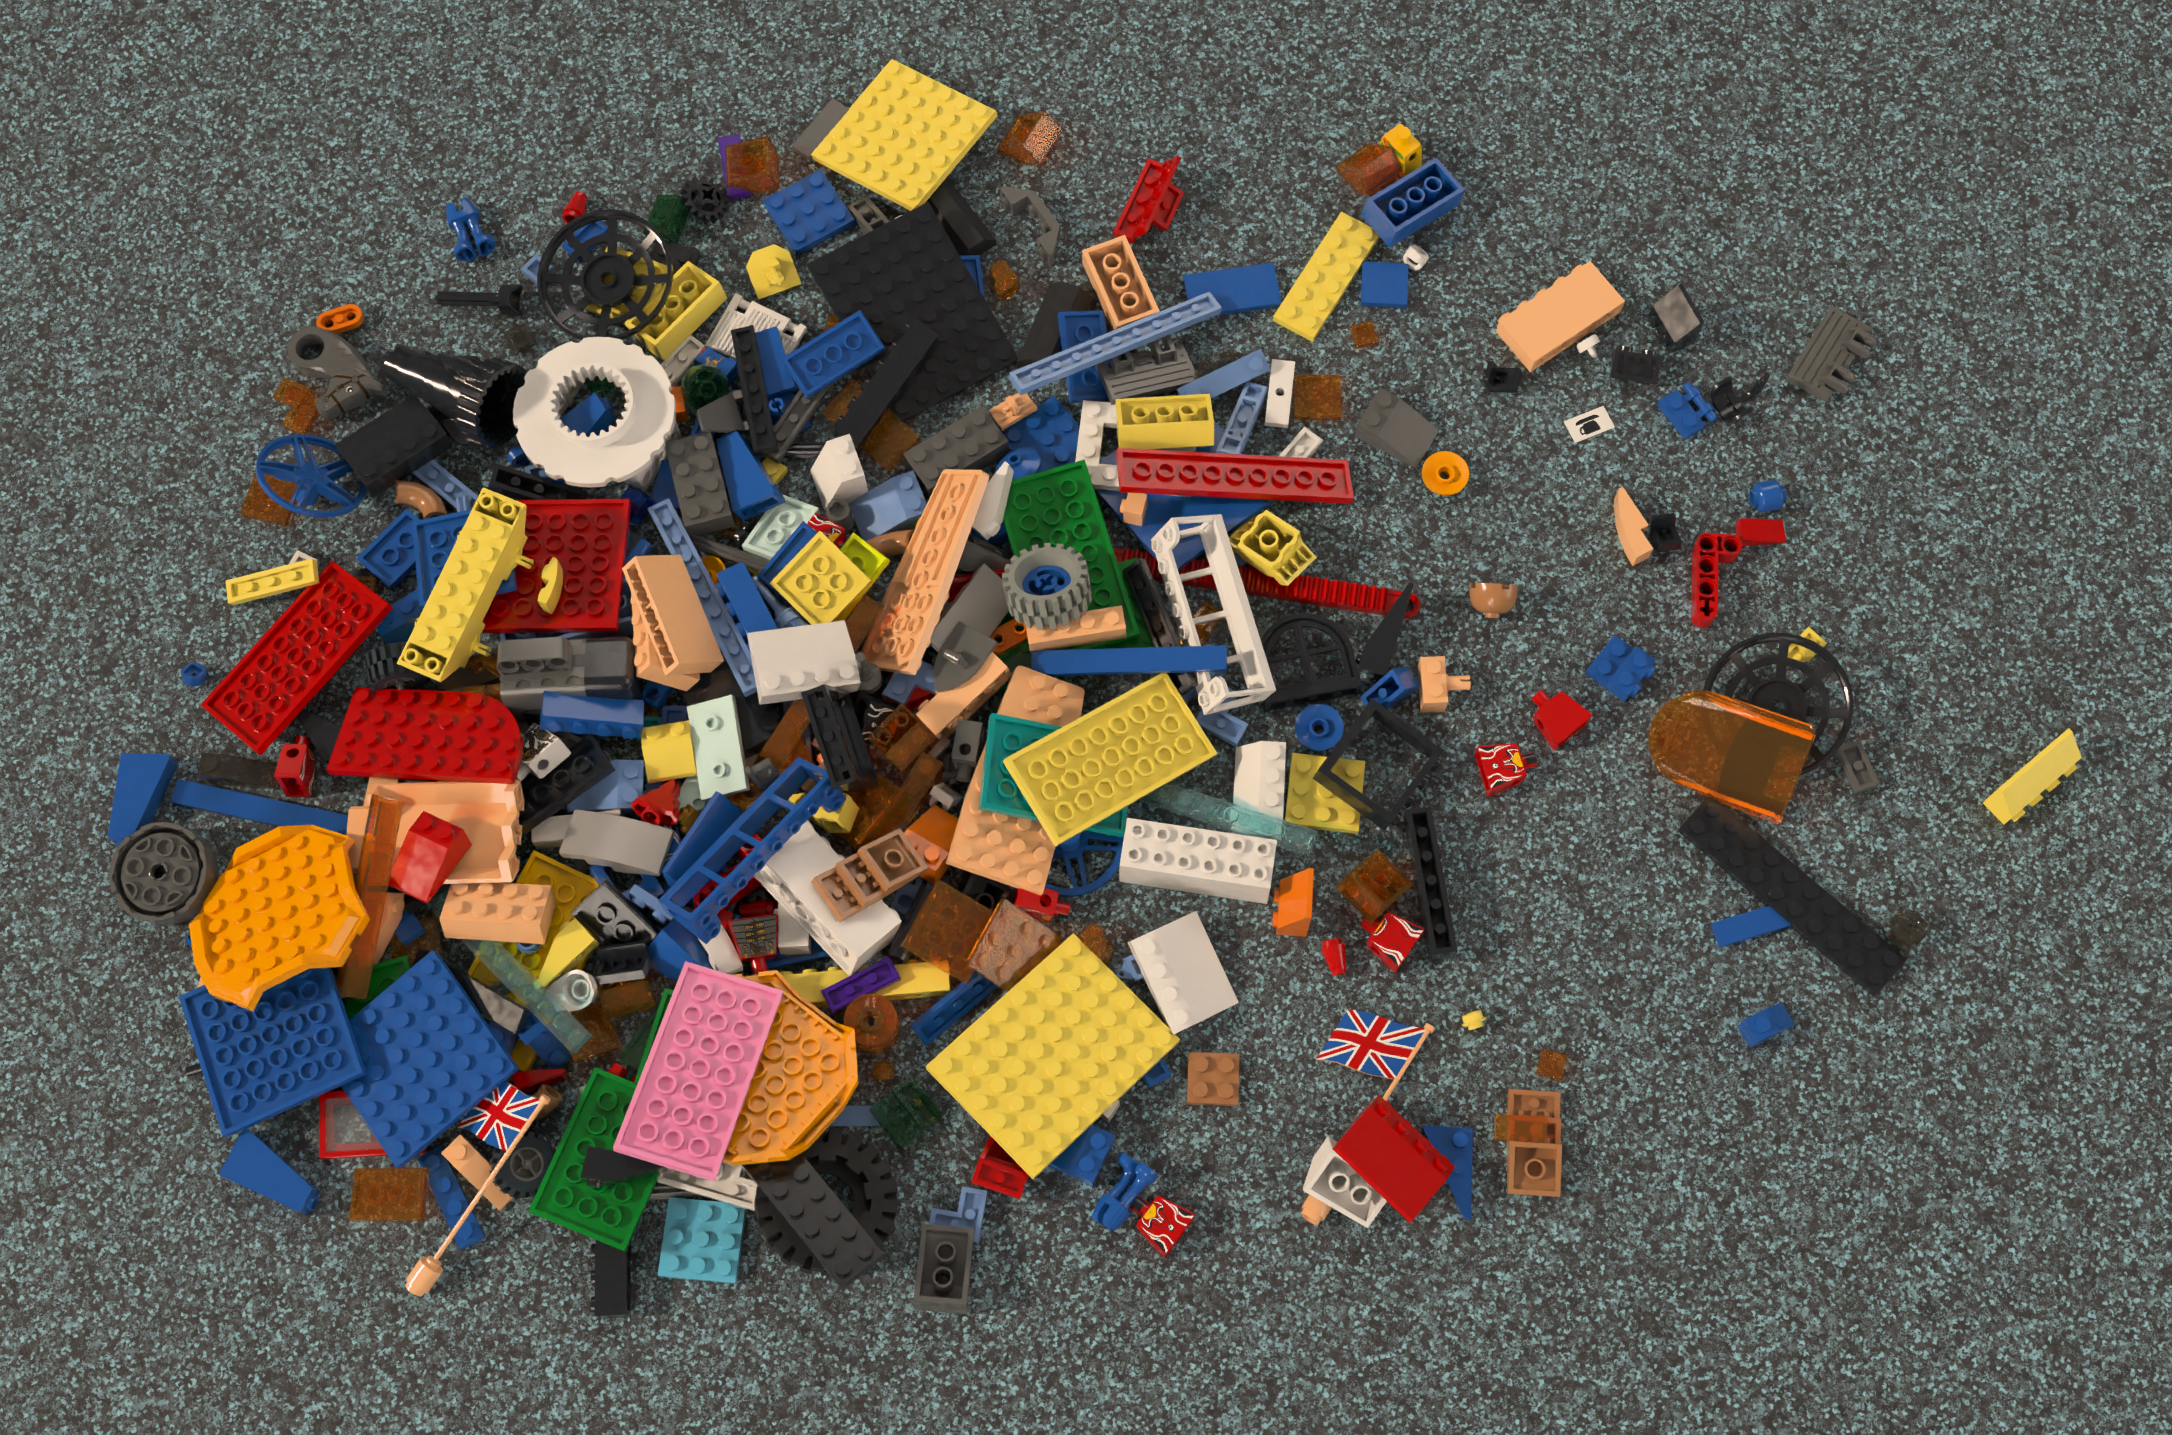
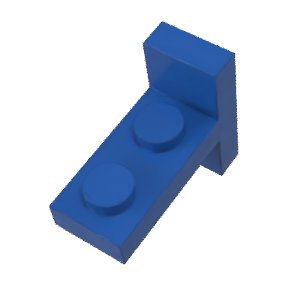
[518,1004,575,1069]

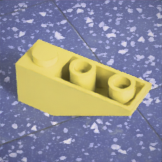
[788,793,859,833]

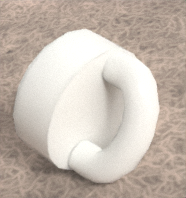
[1403,245,1429,270]
[1576,334,1600,358]

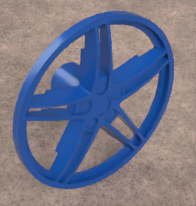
[255,434,367,518]
[1045,831,1124,897]

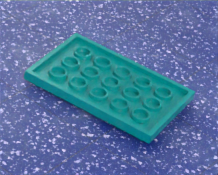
[978,713,1128,838]

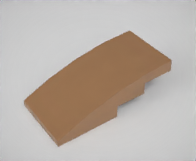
[811,828,928,923]
[1507,1089,1562,1197]

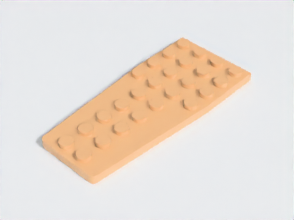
[861,469,989,675]
[946,666,1085,895]

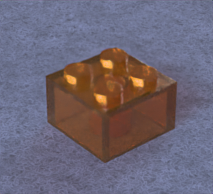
[1336,849,1413,924]

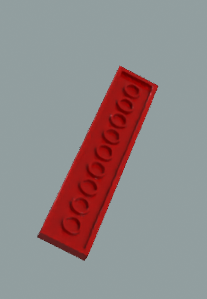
[1116,448,1354,504]

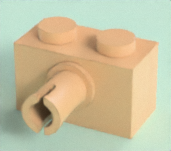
[1417,656,1471,713]

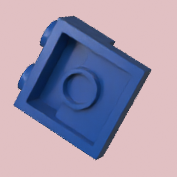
[1585,635,1656,702]

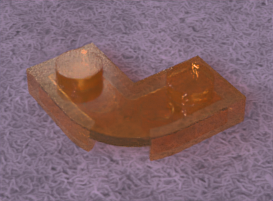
[273,378,318,435]

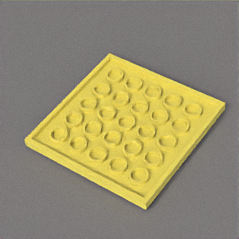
[811,59,997,211]

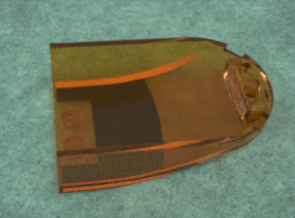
[1648,690,1817,825]

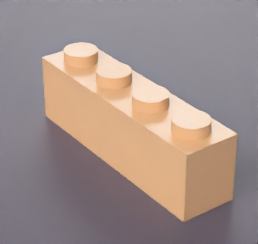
[1026,605,1126,653]

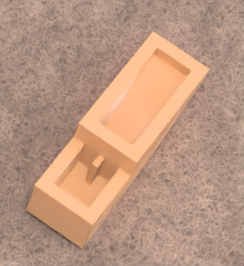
[1614,487,1653,566]

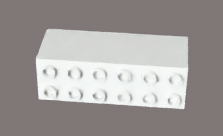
[1119,818,1277,904]
[754,820,902,976]

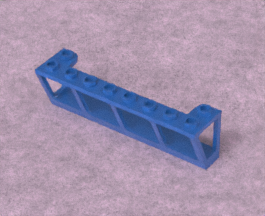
[658,757,846,944]

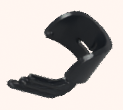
[1710,372,1770,423]

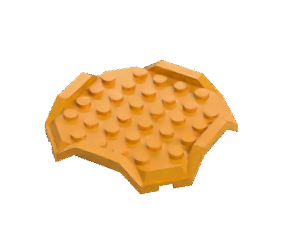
[189,825,370,1011]
[723,970,859,1166]

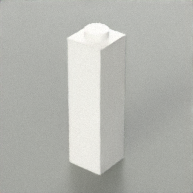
[532,810,628,849]

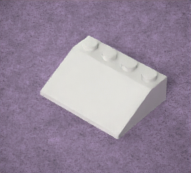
[747,620,861,705]
[1128,911,1239,1034]

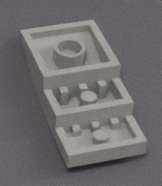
[930,563,1009,652]
[559,809,675,876]

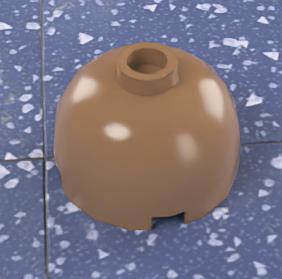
[1469,583,1518,618]

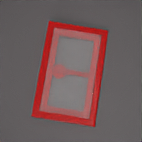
[319,1091,428,1159]

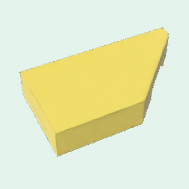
[1788,627,1827,662]

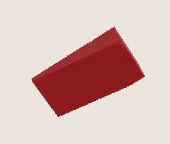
[1735,518,1786,546]
[512,1069,570,1094]

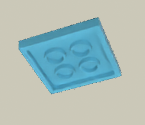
[658,1197,747,1284]

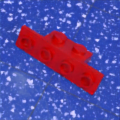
[1133,156,1184,238]

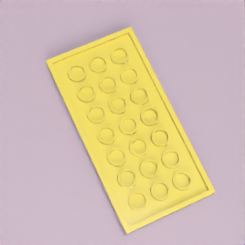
[1003,673,1217,847]

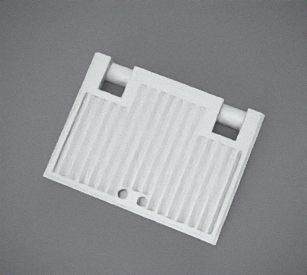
[705,293,807,360]

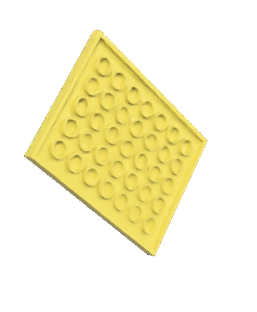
[926,933,1180,1179]

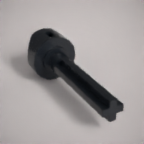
[435,284,524,316]

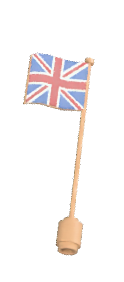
[1300,1010,1435,1225]
[405,1081,551,1297]

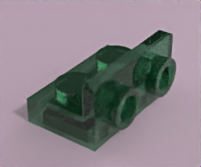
[643,194,689,244]

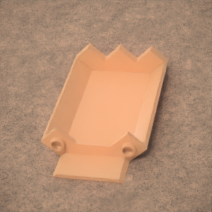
[346,780,524,886]

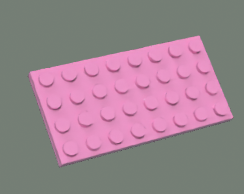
[613,961,783,1182]

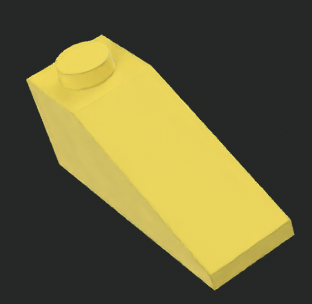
[534,918,600,996]

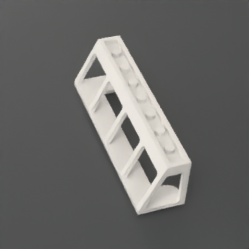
[1151,514,1276,715]

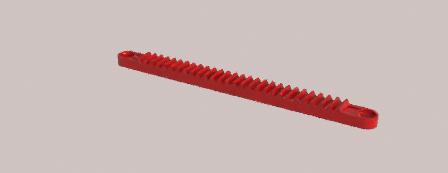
[1113,548,1421,619]

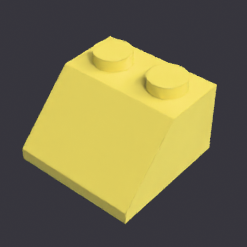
[641,720,697,783]

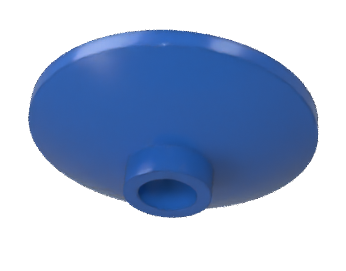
[996,448,1041,480]
[1295,704,1344,751]

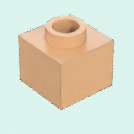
[1120,493,1147,526]

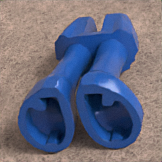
[446,197,496,261]
[1091,1152,1158,1231]

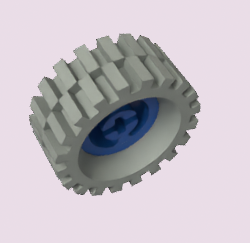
[1002,543,1092,630]

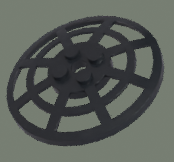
[537,209,673,340]
[1701,633,1854,779]

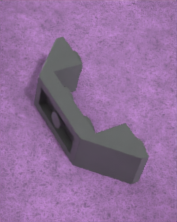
[999,186,1061,266]

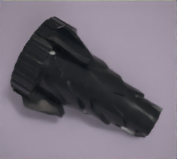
[381,344,527,449]

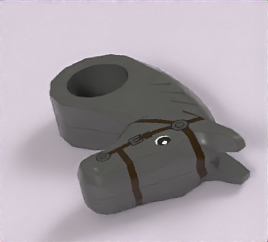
[287,326,389,420]

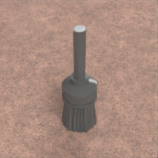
[855,652,886,699]

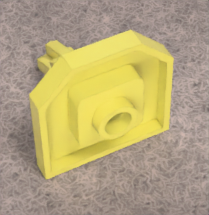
[746,244,801,300]

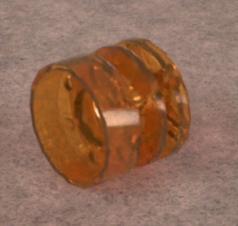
[844,993,901,1055]

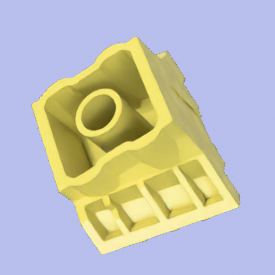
[1229,510,1317,586]

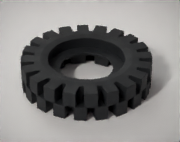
[754,1128,898,1276]

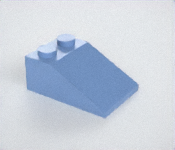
[849,470,927,541]
[567,760,644,815]

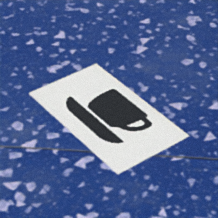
[1564,406,1615,443]

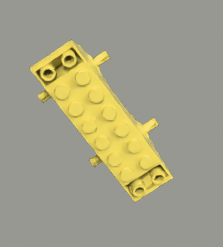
[397,487,534,682]

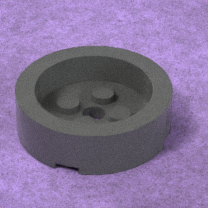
[109,822,218,925]

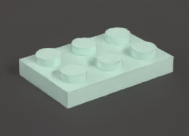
[742,494,820,560]

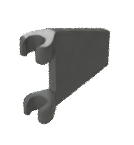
[696,389,750,436]

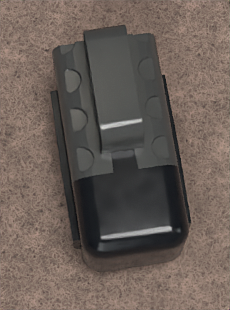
[497,636,643,726]

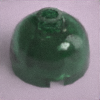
[681,364,729,410]

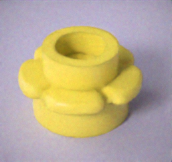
[1462,1010,1486,1030]

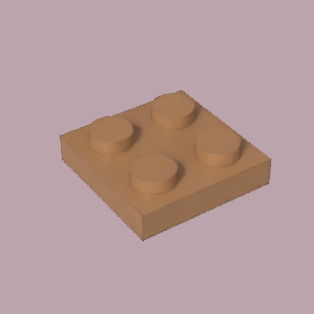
[1187,1052,1239,1106]

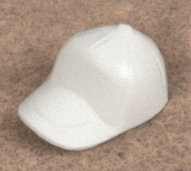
[548,970,598,1013]

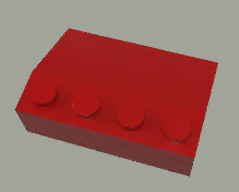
[1332,1095,1455,1223]

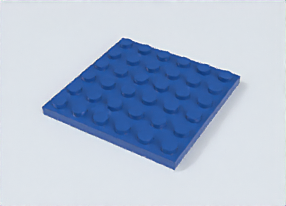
[341,950,519,1169]
[179,967,367,1137]

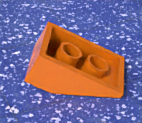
[904,805,959,885]
[1272,868,1314,937]

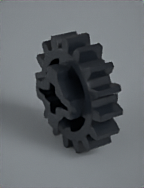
[679,176,730,225]

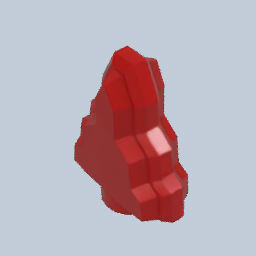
[631,779,681,827]

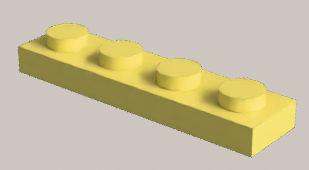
[226,558,319,605]

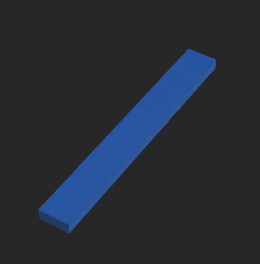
[1031,645,1227,676]
[170,779,348,835]

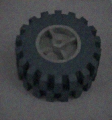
[364,642,430,691]
[489,1131,556,1198]

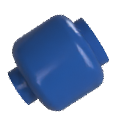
[1749,480,1787,512]

